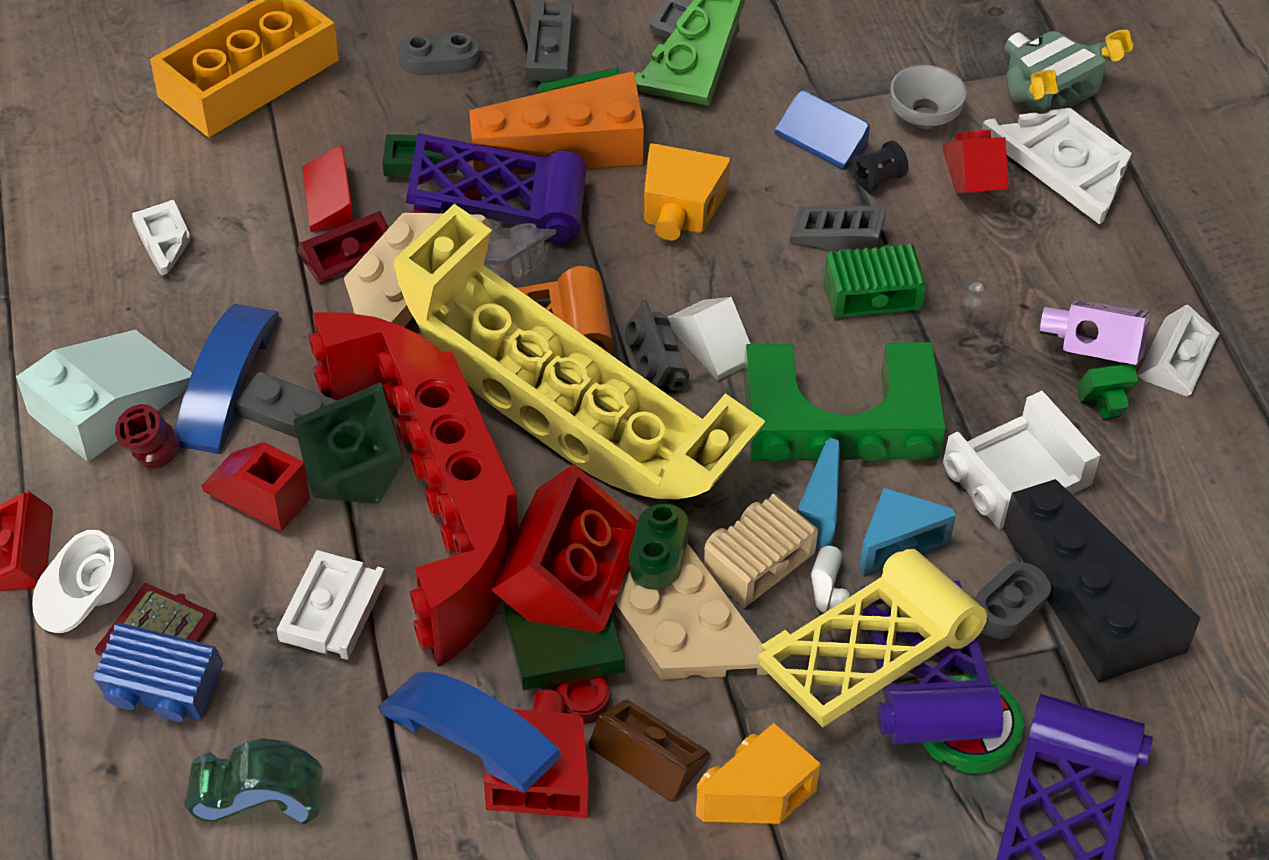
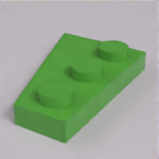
[635,0,745,106]

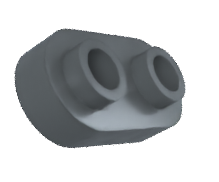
[398,32,480,75]
[974,562,1051,639]

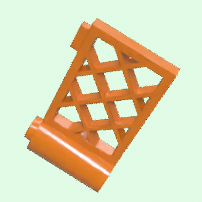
[517,266,614,354]

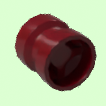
[115,404,180,468]

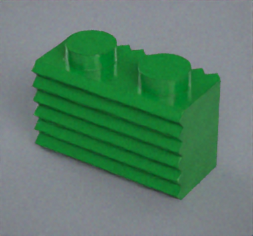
[824,243,927,318]

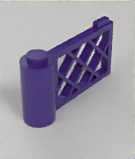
[406,133,586,243]
[860,580,1003,745]
[996,694,1153,860]

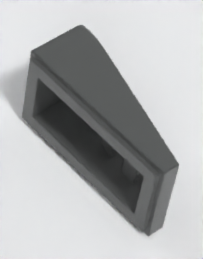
[790,206,886,252]

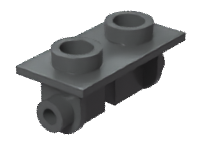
[625,300,689,391]

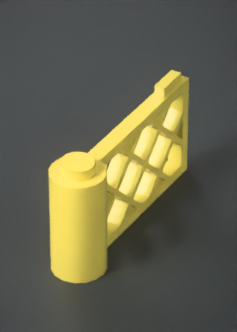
[758,549,987,727]

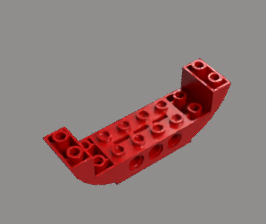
[308,312,518,667]

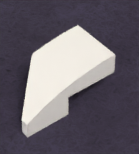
[132,200,190,276]

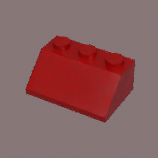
[491,464,638,633]

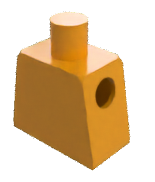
[644,143,730,241]

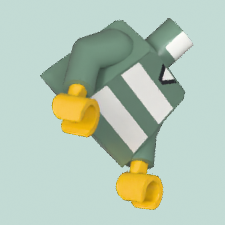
[1004,30,1134,114]

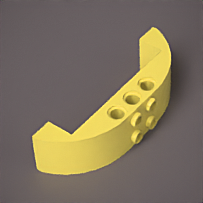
[394,204,765,499]

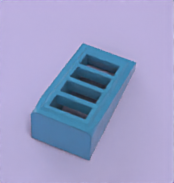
[797,438,840,547]

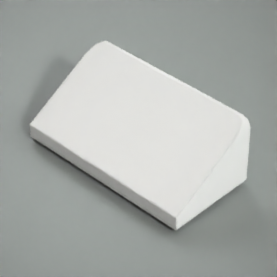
[1137,304,1220,397]

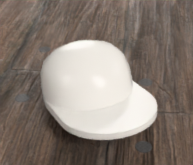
[32,530,133,633]

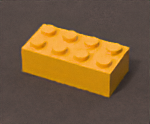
[150,0,339,138]

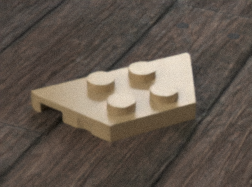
[344,213,493,327]
[612,543,768,680]

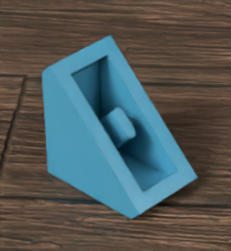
[859,488,956,577]

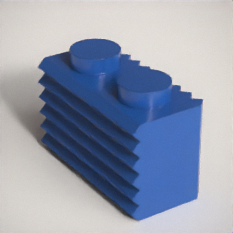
[94,622,224,722]

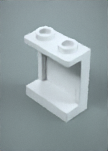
[943,391,1101,530]

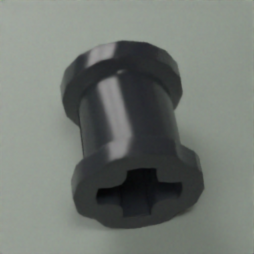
[852,140,909,191]

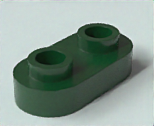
[629,504,689,589]

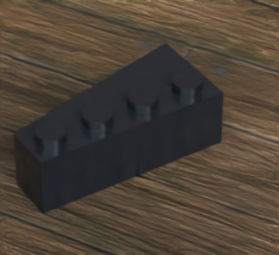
[1003,479,1201,683]

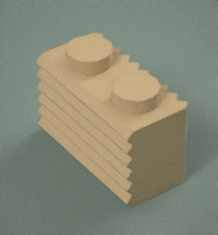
[704,494,818,608]

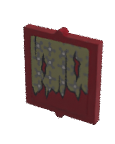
[95,583,217,657]

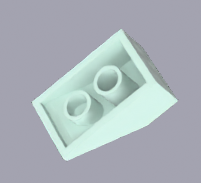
[16,330,192,462]

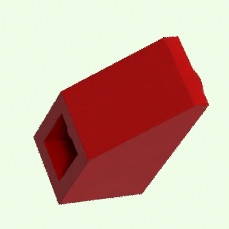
[943,130,1008,193]
[202,442,311,531]

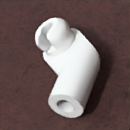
[811,546,850,614]

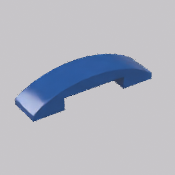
[175,304,279,454]
[378,672,562,793]

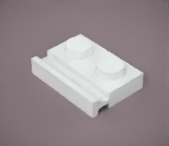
[277,550,386,660]

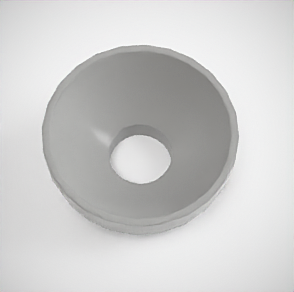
[890,65,966,129]

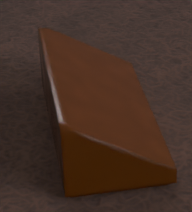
[589,699,711,801]

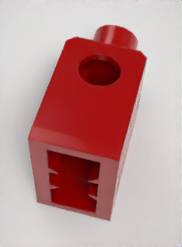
[484,690,589,818]

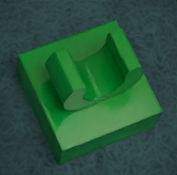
[1076,364,1138,420]

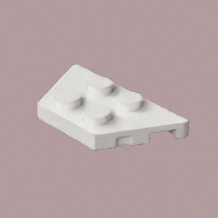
[982,108,1131,224]

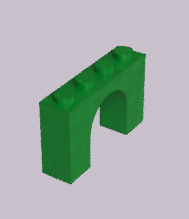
[744,342,945,462]

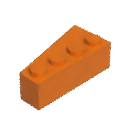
[469,71,644,174]

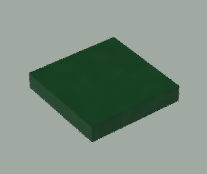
[504,605,625,690]

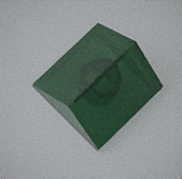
[293,382,405,504]

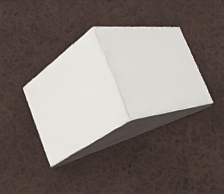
[668,297,750,381]

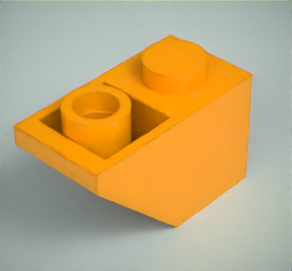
[696,723,821,824]

